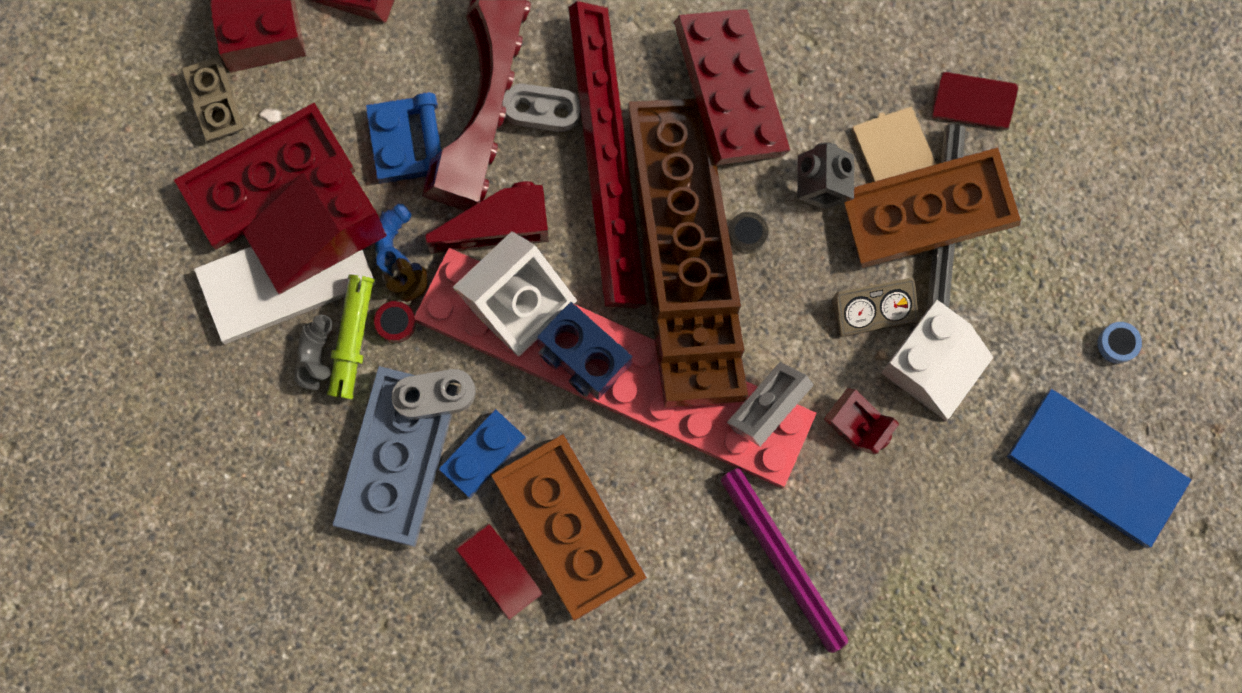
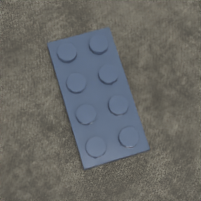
[333,366,459,547]

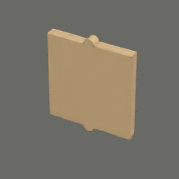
[851,106,936,182]

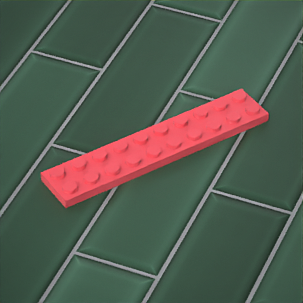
[414,248,817,489]

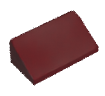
[931,72,1019,130]

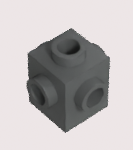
[797,142,855,209]

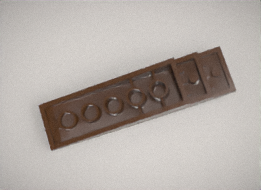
[628,98,748,408]

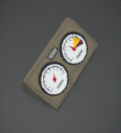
[831,278,919,337]

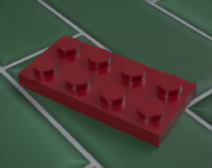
[673,9,790,165]
[174,102,356,250]

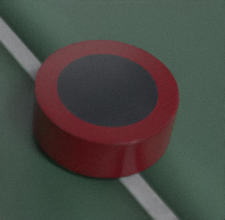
[374,301,416,343]

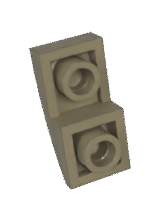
[182,56,245,142]

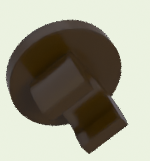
[382,258,427,302]

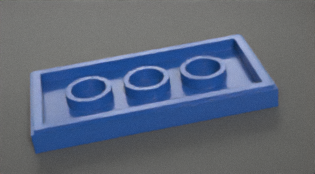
[1007,389,1192,549]

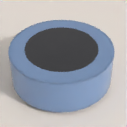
[1097,322,1142,364]

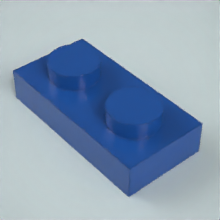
[439,409,526,499]

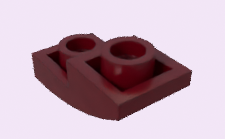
[454,523,542,620]

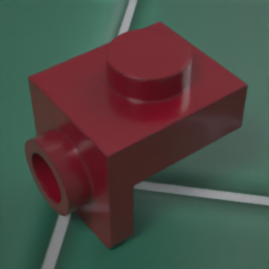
[823,388,899,455]

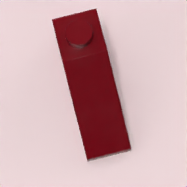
[426,181,549,254]

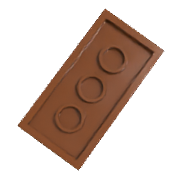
[844,147,1021,268]
[491,434,647,621]

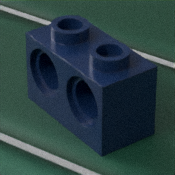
[537,301,633,400]

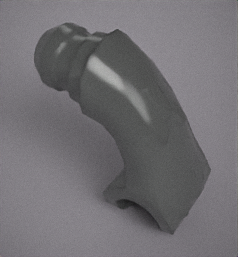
[294,315,333,390]

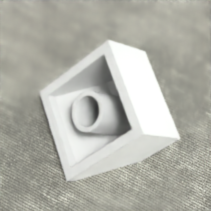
[453,232,577,356]
[881,300,993,421]

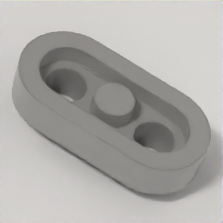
[503,84,581,132]
[392,369,476,420]

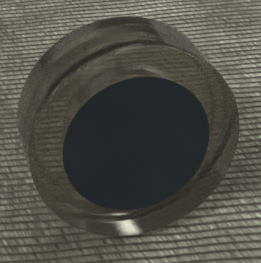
[728,212,769,254]

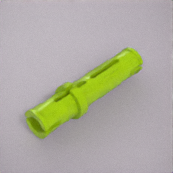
[327,274,375,399]

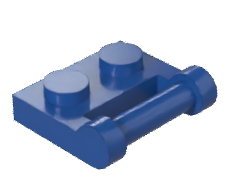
[366,93,441,184]

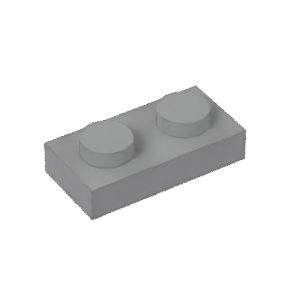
[727,362,814,446]

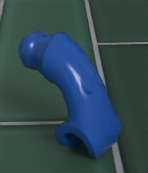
[374,204,412,276]

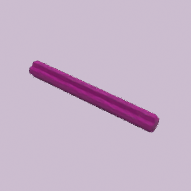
[721,468,849,653]

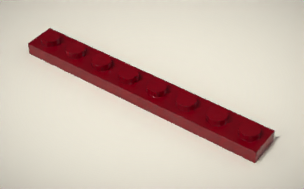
[568,1,646,309]

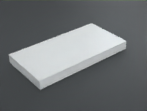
[194,247,376,344]

